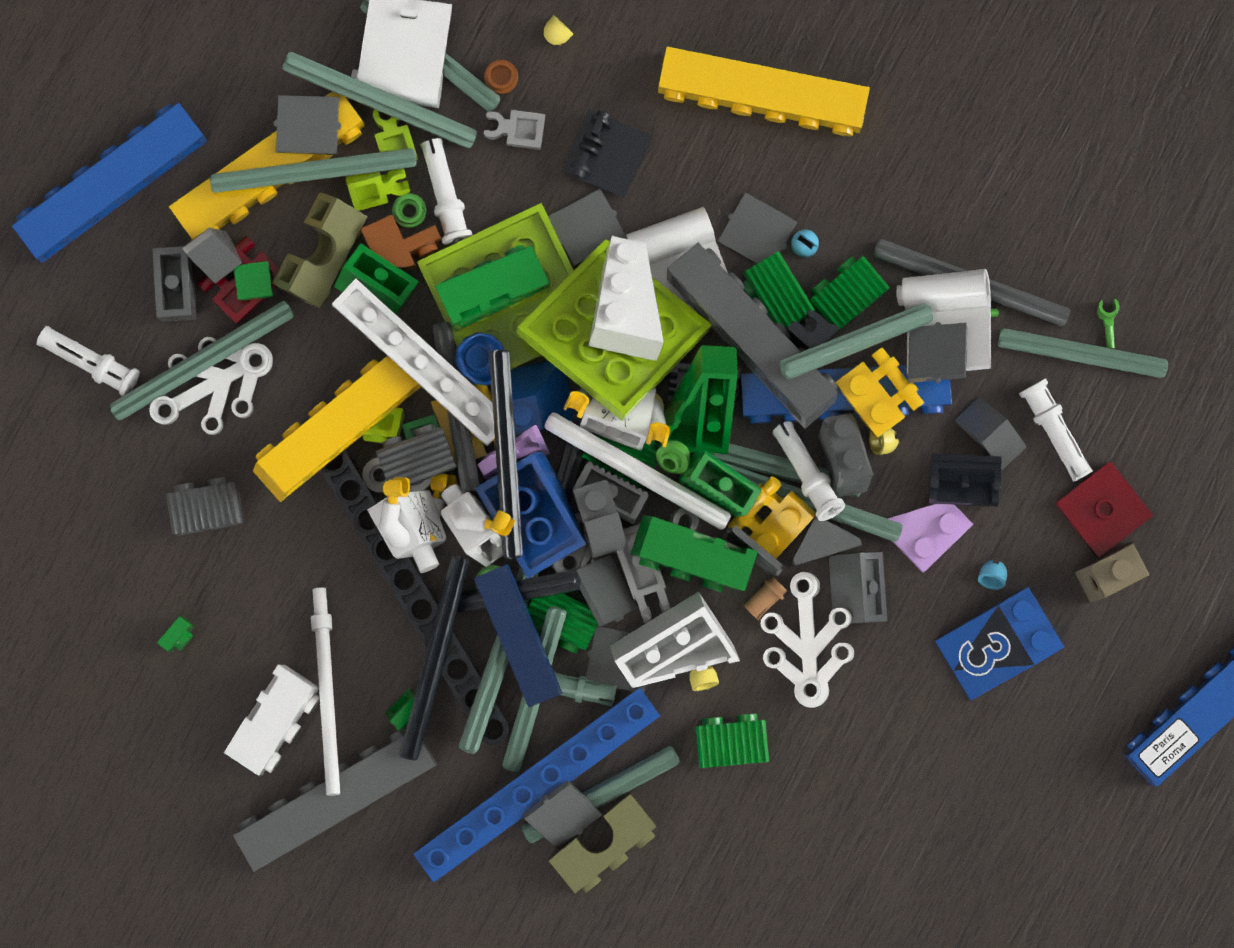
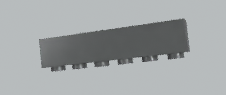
[667,242,838,429]
[233,727,438,872]

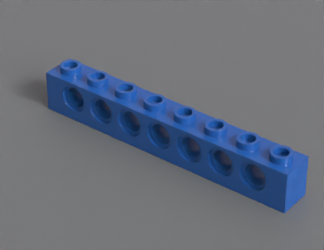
[413,688,660,882]

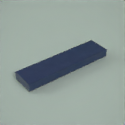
[474,564,563,708]

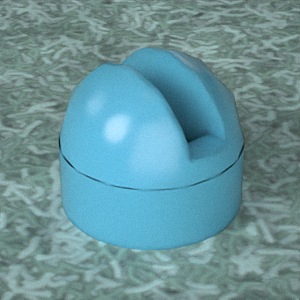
[791,229,819,258]
[978,560,1007,590]

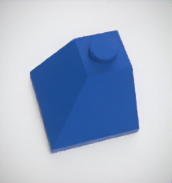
[510,361,574,438]

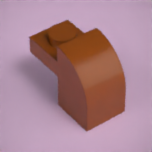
[361,215,442,272]

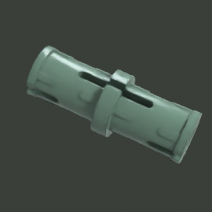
[554,672,617,707]

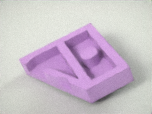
[478,425,550,481]
[888,504,973,573]

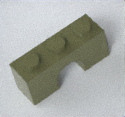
[272,192,368,308]
[549,793,657,893]

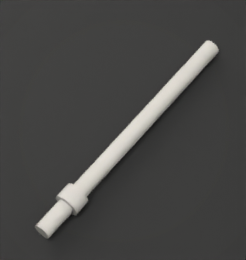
[311,588,340,796]

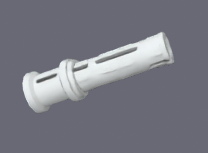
[420,138,472,245]
[37,326,140,396]
[1019,378,1093,482]
[772,421,845,521]

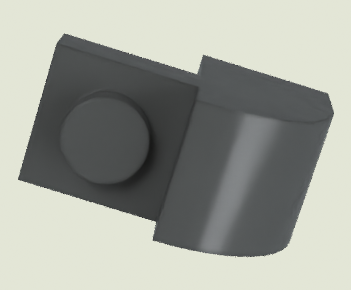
[573,479,626,559]

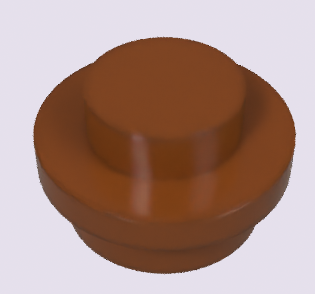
[484,60,519,94]

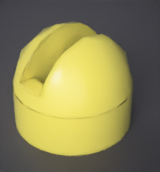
[544,15,573,45]
[869,428,899,455]
[690,665,719,691]

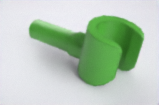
[1097,299,1120,348]

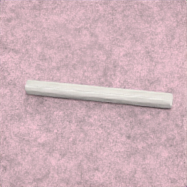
[544,412,731,530]

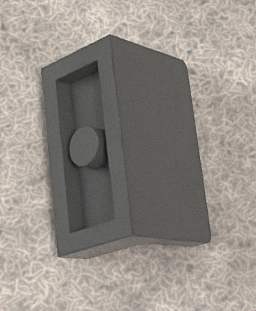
[829,552,887,625]

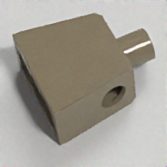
[1074,542,1149,603]

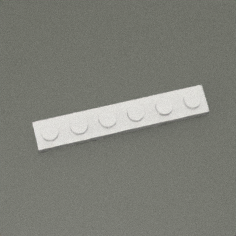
[332,279,495,446]

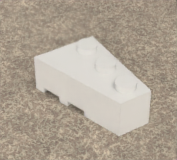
[588,236,664,361]
[610,592,740,688]
[224,664,320,776]

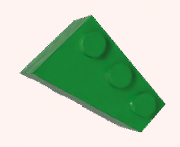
[435,244,550,332]
[659,345,737,454]
[630,515,758,593]

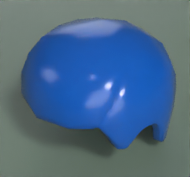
[455,332,504,386]

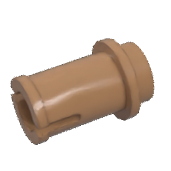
[743,576,787,621]

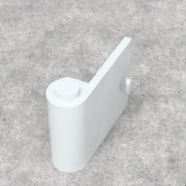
[351,0,452,108]
[626,206,728,311]
[897,269,991,376]

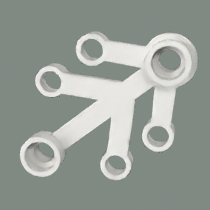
[150,337,273,435]
[761,572,854,708]

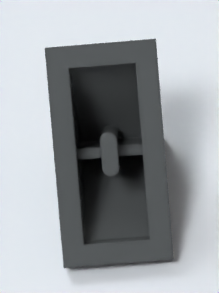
[182,228,242,283]
[954,397,1027,471]
[792,516,862,567]

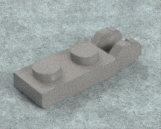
[617,524,671,624]

